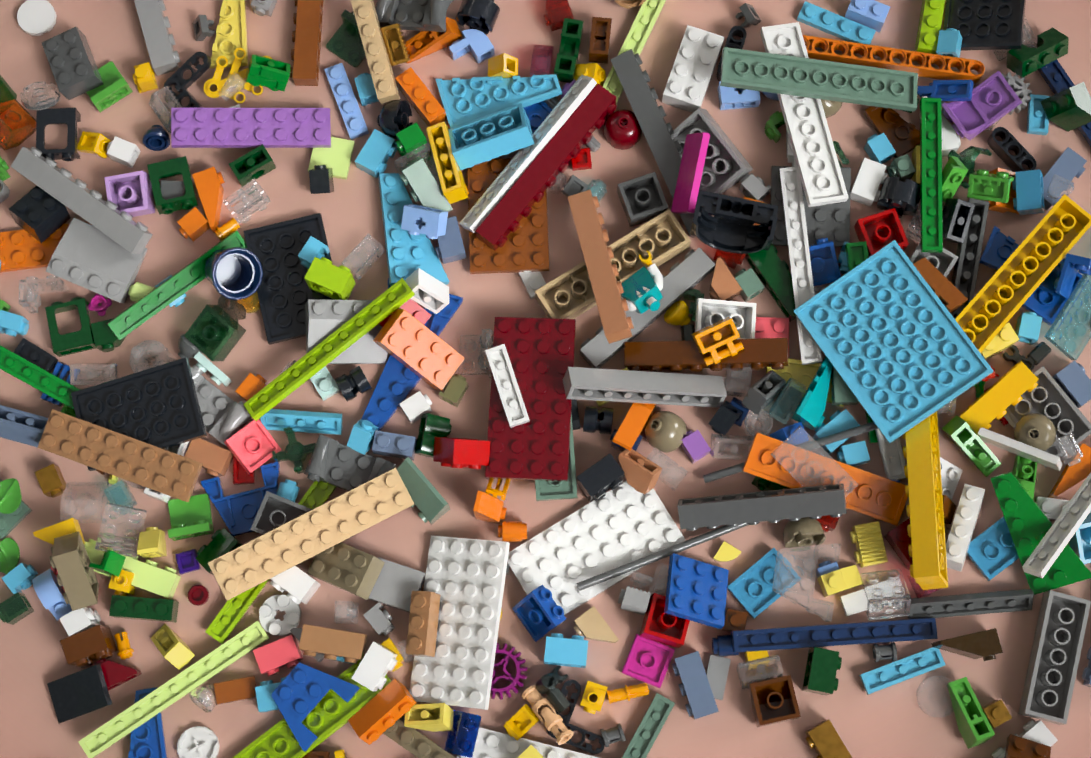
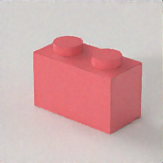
[253,635,303,677]

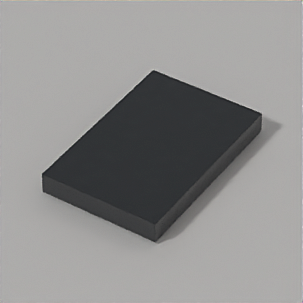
[47,664,112,723]

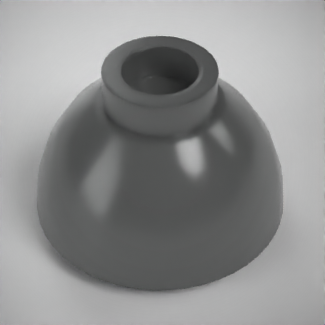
[178,334,205,360]

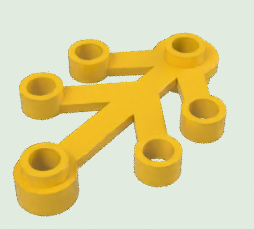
[204,48,272,104]

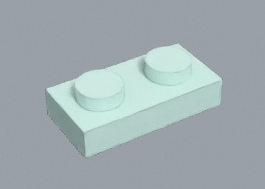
[194,352,232,387]
[310,366,341,401]

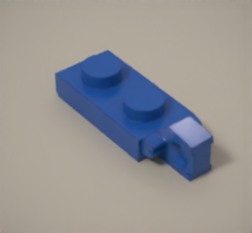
[917,80,974,101]

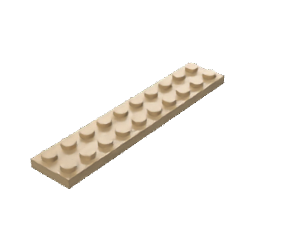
[208,468,414,601]

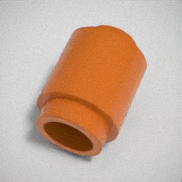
[498,521,527,542]

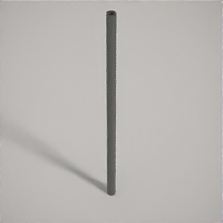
[703,422,878,483]
[577,523,748,591]

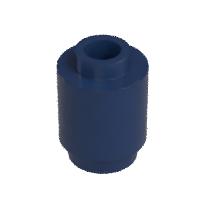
[712,635,739,656]

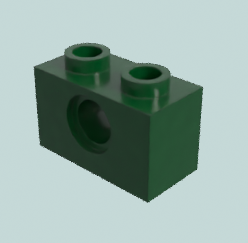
[229,144,276,187]

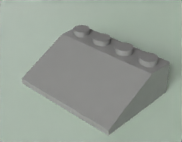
[672,108,753,194]
[46,218,148,303]
[305,299,388,364]
[1004,366,1091,468]

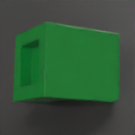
[89,550,126,577]

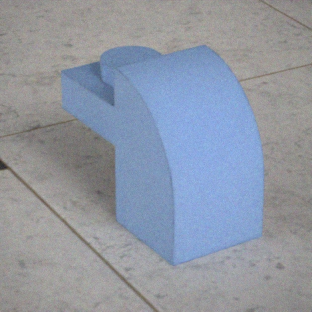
[449,29,495,64]
[32,569,72,620]

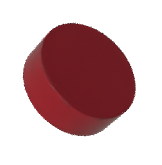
[188,585,209,606]

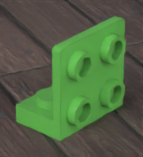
[86,61,133,112]
[168,494,214,541]

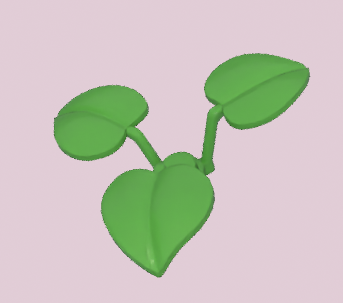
[0,478,22,574]

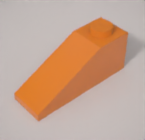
[405,17,463,64]
[192,167,225,233]
[612,403,656,451]
[1048,443,1091,498]
[473,491,507,524]

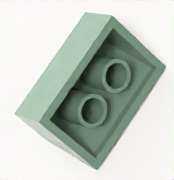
[397,457,450,525]

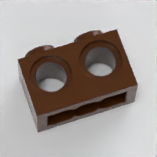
[589,17,612,64]

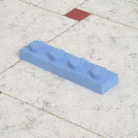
[324,63,369,140]

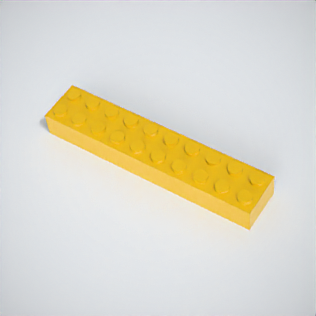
[955,194,1091,353]
[903,411,948,590]

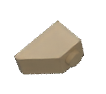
[573,606,619,643]

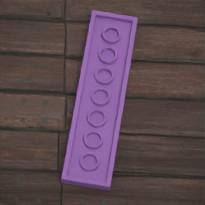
[171,108,331,148]

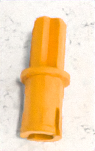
[607,683,649,704]

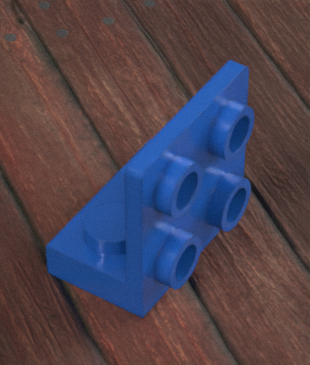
[1054,253,1091,300]

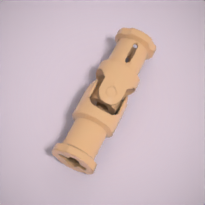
[521,685,574,745]

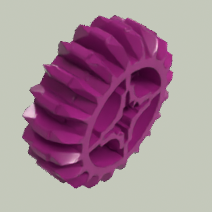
[491,643,527,700]

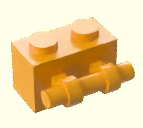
[691,317,744,366]

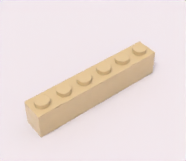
[351,0,400,105]

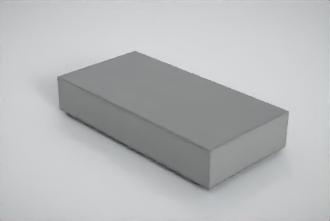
[706,655,731,700]

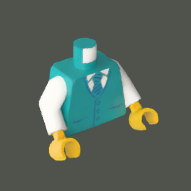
[621,250,663,314]

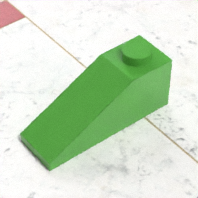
[942,415,1002,477]
[947,677,995,749]

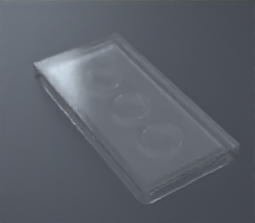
[771,426,859,498]

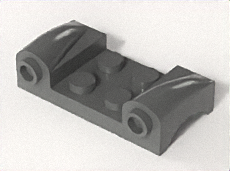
[375,0,454,32]
[304,434,396,491]

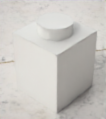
[107,136,141,168]
[400,391,432,424]

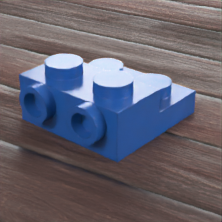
[809,237,841,286]
[512,585,567,642]

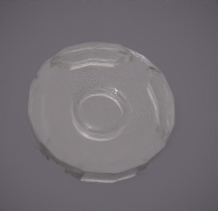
[20,81,61,110]
[917,676,954,718]

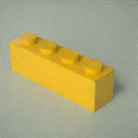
[426,122,468,204]
[960,360,1039,434]

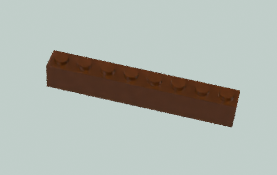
[624,338,788,372]

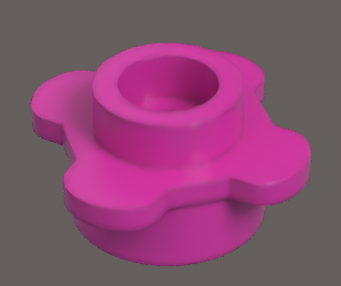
[88,293,112,316]

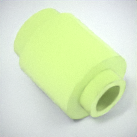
[128,282,155,302]

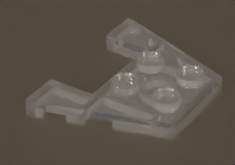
[772,543,841,622]

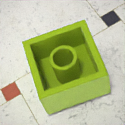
[304,257,356,300]

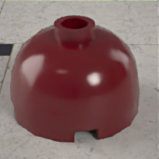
[604,109,642,150]

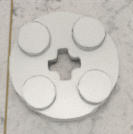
[259,595,301,636]

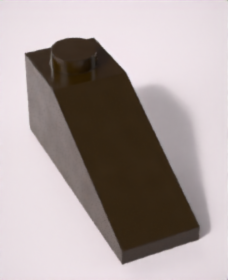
[931,628,1003,661]

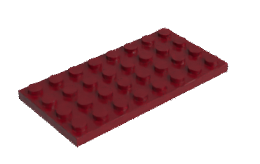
[485,317,576,481]

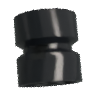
[335,366,372,402]
[583,406,614,435]

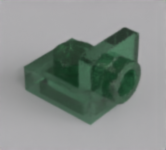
[683,289,704,321]

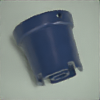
[204,247,263,300]

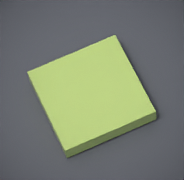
[308,137,355,179]

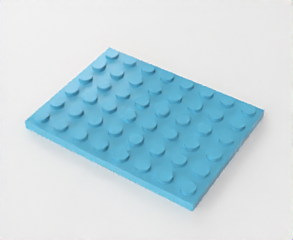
[794,240,994,444]

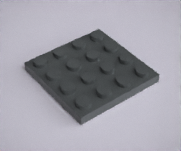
[770,166,851,247]

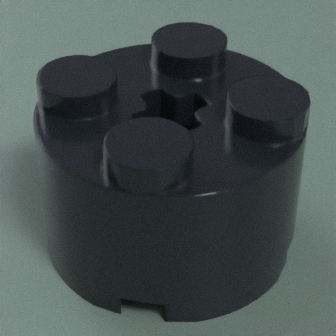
[456,0,500,34]
[877,177,920,218]

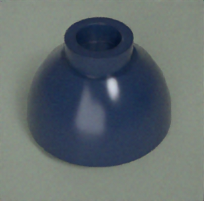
[142,125,170,151]

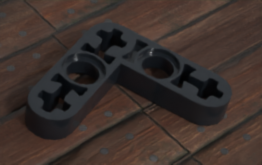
[163,52,211,108]
[547,680,605,754]

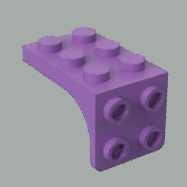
[941,70,1022,141]

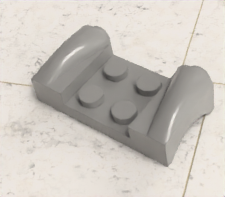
[190,365,252,447]

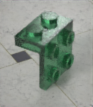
[326,9,366,67]

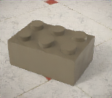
[50,531,99,611]
[307,542,385,600]

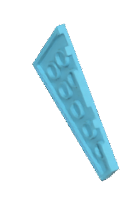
[435,74,562,128]
[378,173,450,286]

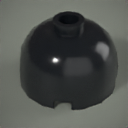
[377,100,413,139]

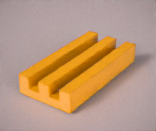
[485,478,511,500]

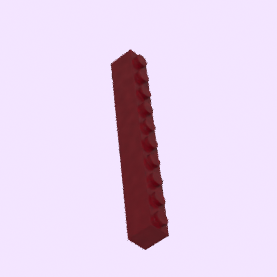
[475,84,617,251]

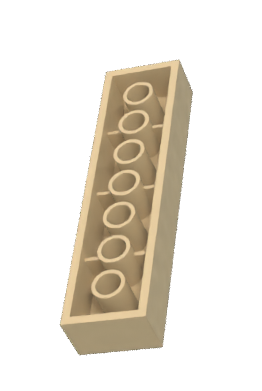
[535,209,691,319]

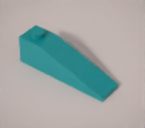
[791,356,833,430]

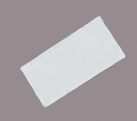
[978,428,1062,471]

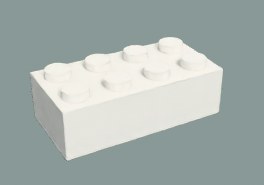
[662,25,724,113]

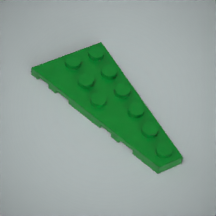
[991,471,1091,595]

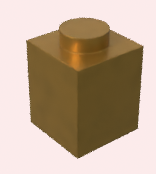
[34,464,68,498]
[982,699,1012,728]

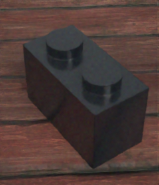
[942,198,975,243]

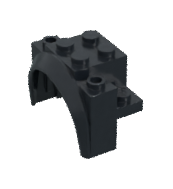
[690,190,778,254]

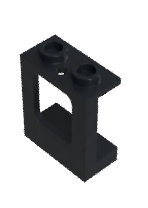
[36,108,81,161]

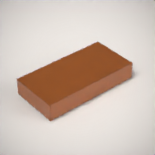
[212,676,256,705]

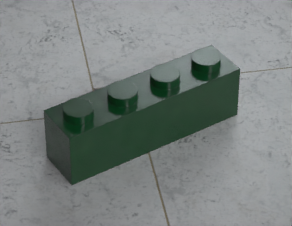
[745,244,797,322]

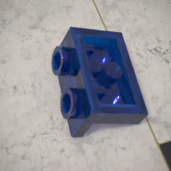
[444,710,481,758]

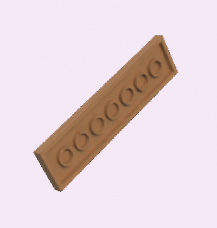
[37,409,203,502]

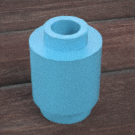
[276,479,300,502]

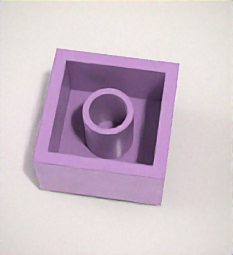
[104,170,156,217]

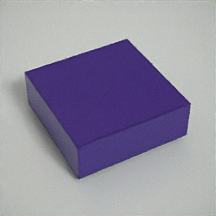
[175,549,201,575]

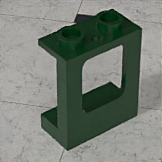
[147,156,198,215]
[45,297,96,357]

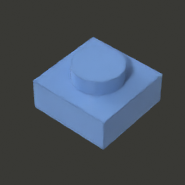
[814,560,839,578]

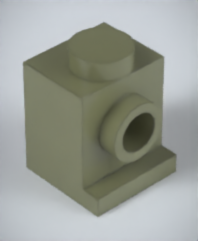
[438,374,468,407]

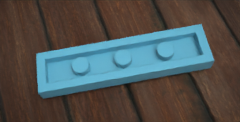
[797,1,876,45]
[261,409,343,435]
[859,647,945,695]

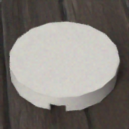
[17,0,57,36]
[177,726,220,758]

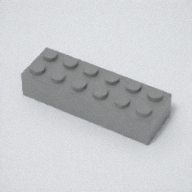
[1018,590,1091,725]

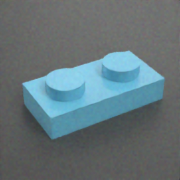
[1027,94,1050,135]

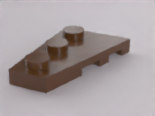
[864,106,920,158]

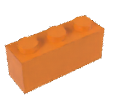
[395,67,447,127]
[348,679,417,745]

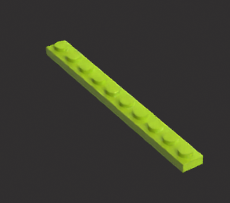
[243,278,415,421]
[205,480,336,644]

